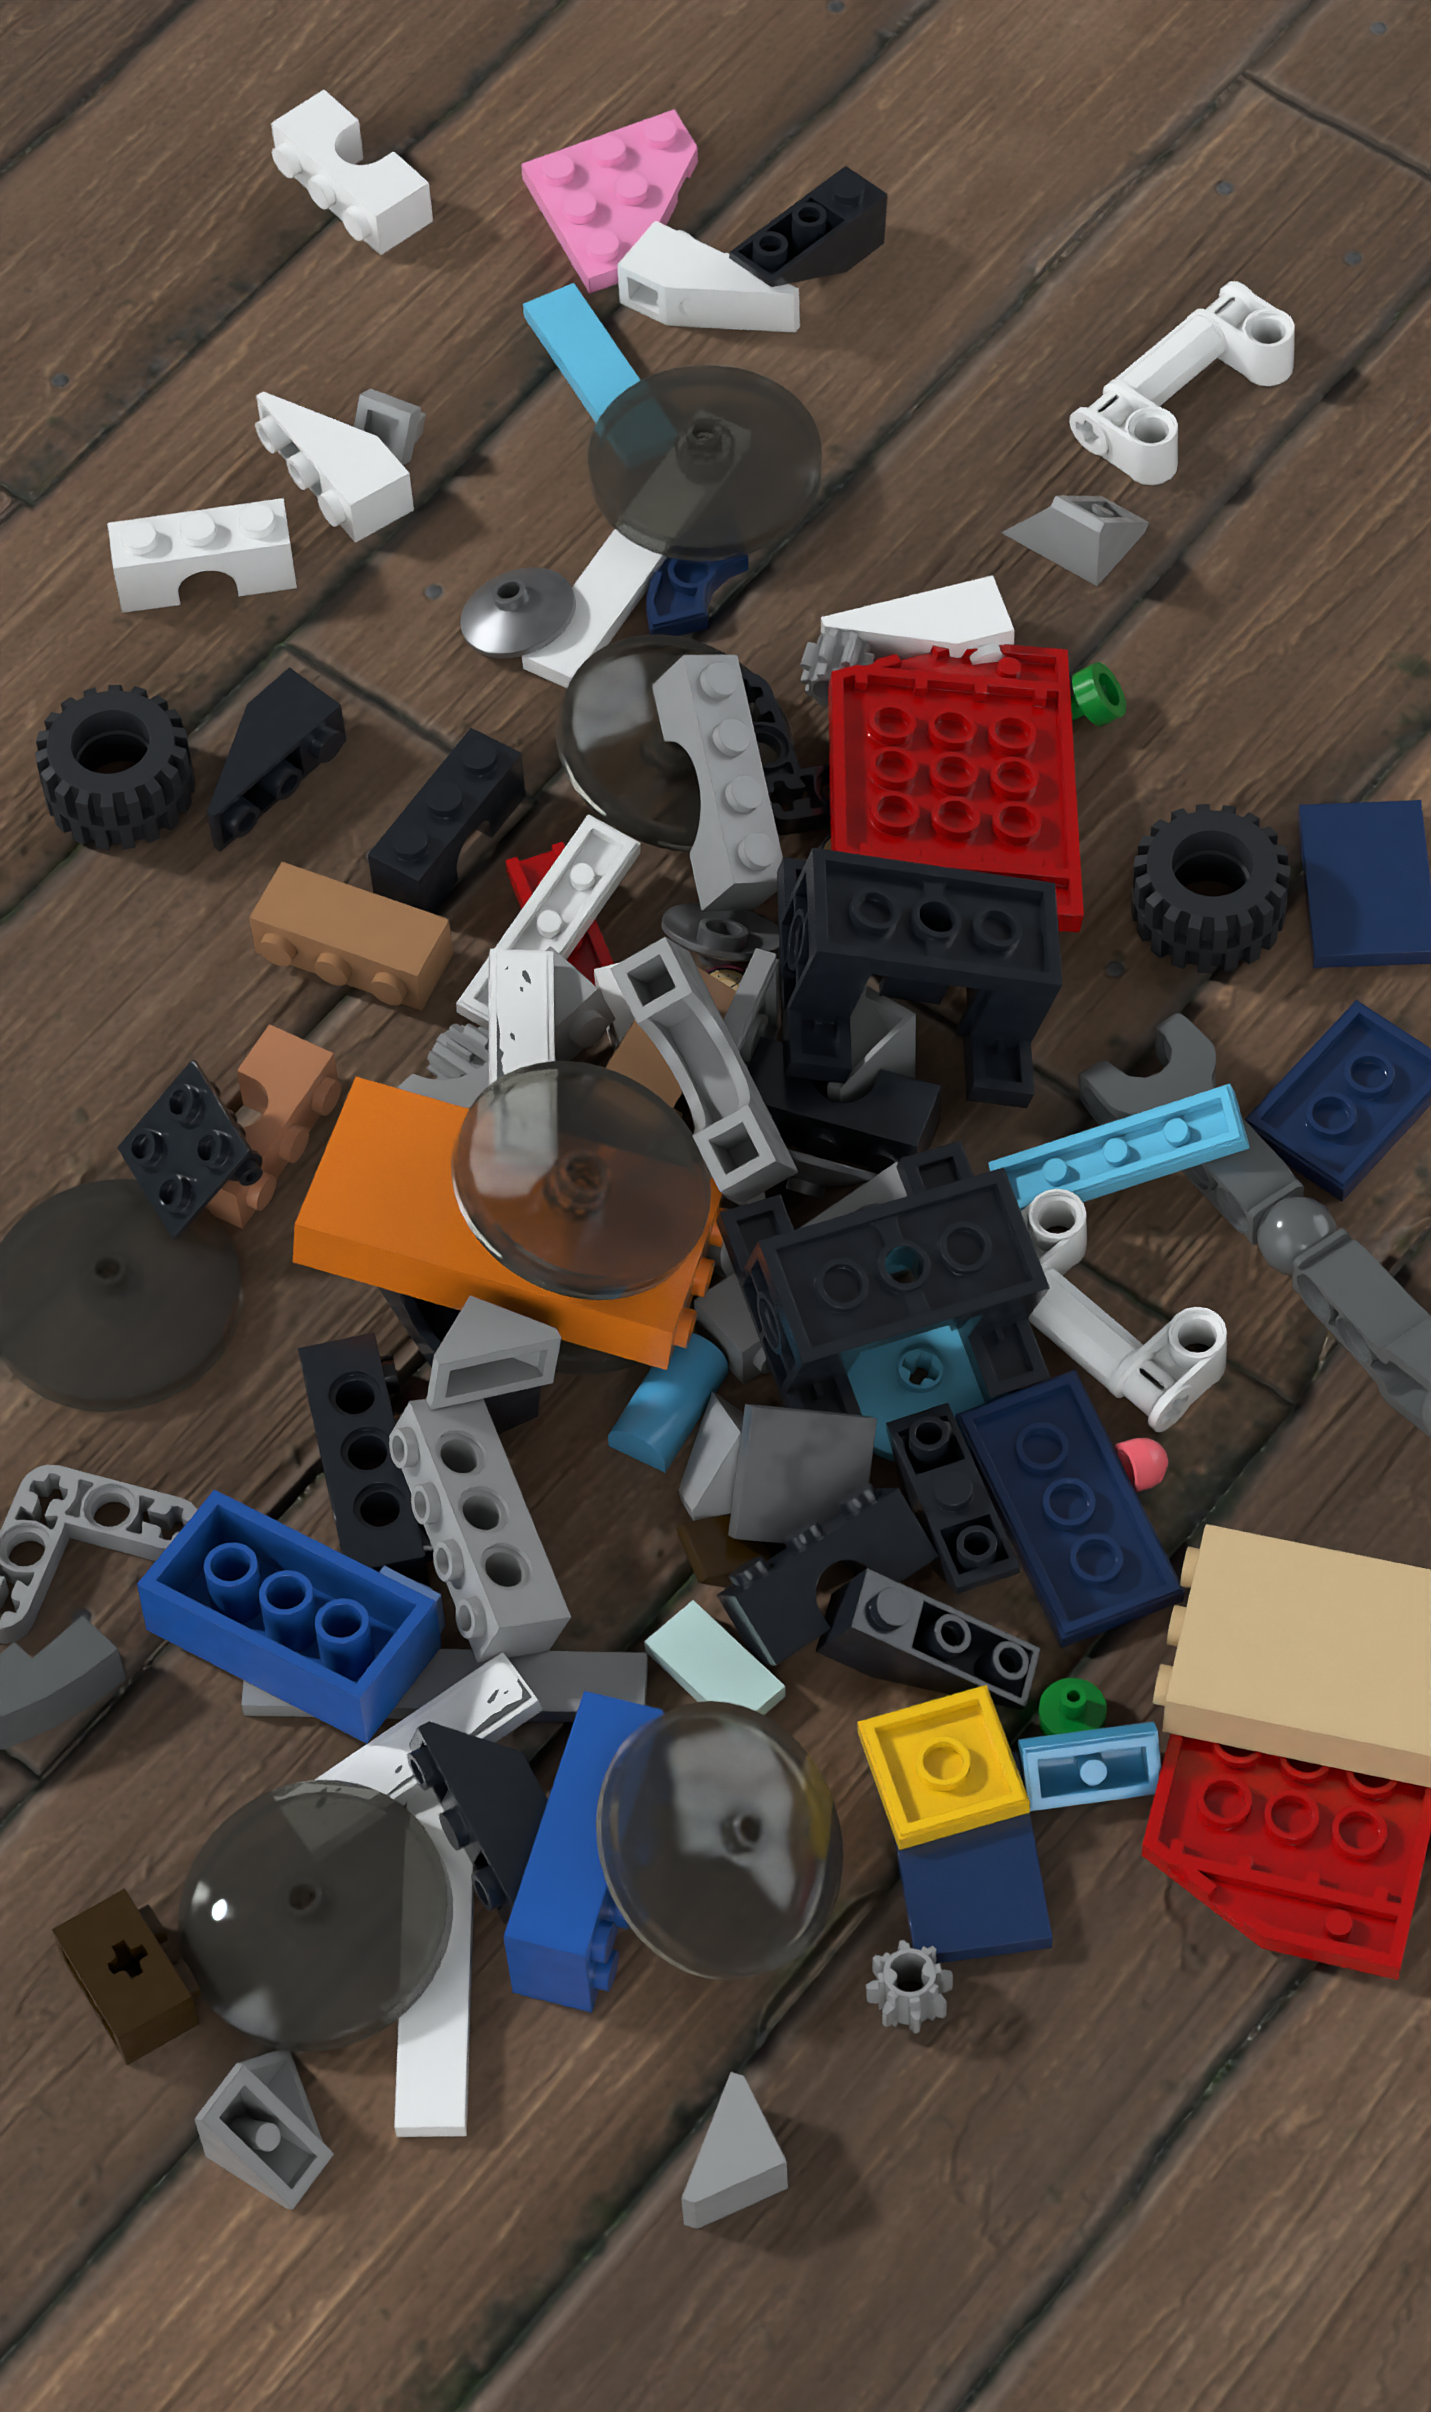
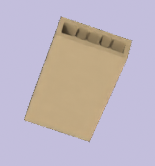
[1153,1524,1431,1788]

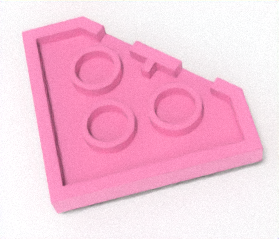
[521,109,698,294]

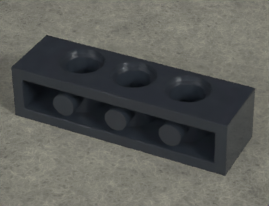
[298,1332,434,1587]

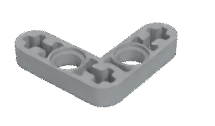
[0,1464,198,1644]

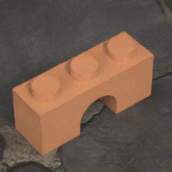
[202,1024,341,1229]

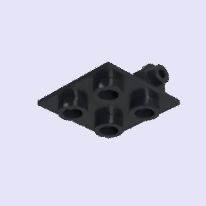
[117,1060,263,1239]

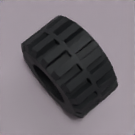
[35,685,195,850]
[1131,804,1290,973]

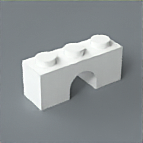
[271,90,433,255]
[108,498,297,613]

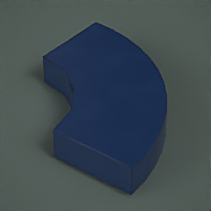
[646,513,749,642]

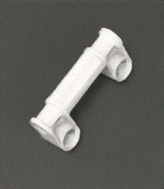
[1069,281,1295,485]
[1021,1189,1227,1432]

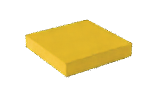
[857,1685,1030,1850]

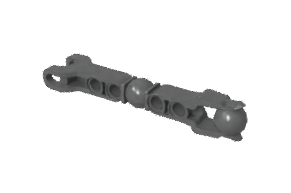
[1078,1013,1431,1440]

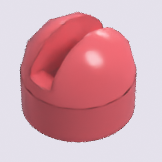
[1114,1438,1168,1493]

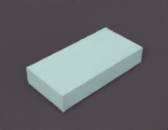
[644,1600,786,1738]

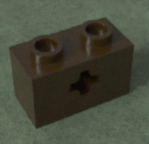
[52,1888,201,2065]

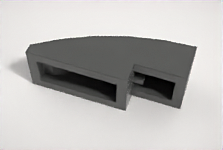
[0,1615,126,1750]

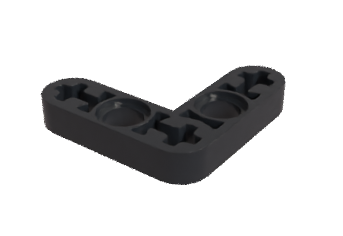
[741,671,831,835]

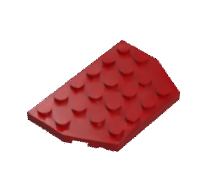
[828,644,1084,933]
[1141,1733,1431,1980]

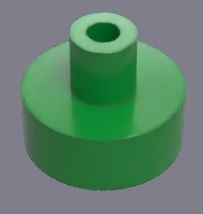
[1071,662,1126,727]
[1039,1678,1107,1736]

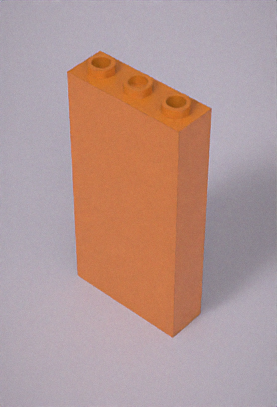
[292,1076,729,1370]

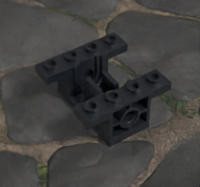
[777,848,1062,1109]
[716,1141,1051,1415]

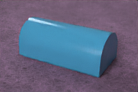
[608,1333,729,1473]
[1018,1721,1161,1811]

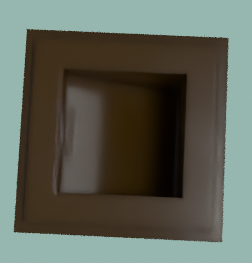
[676,1514,772,1588]

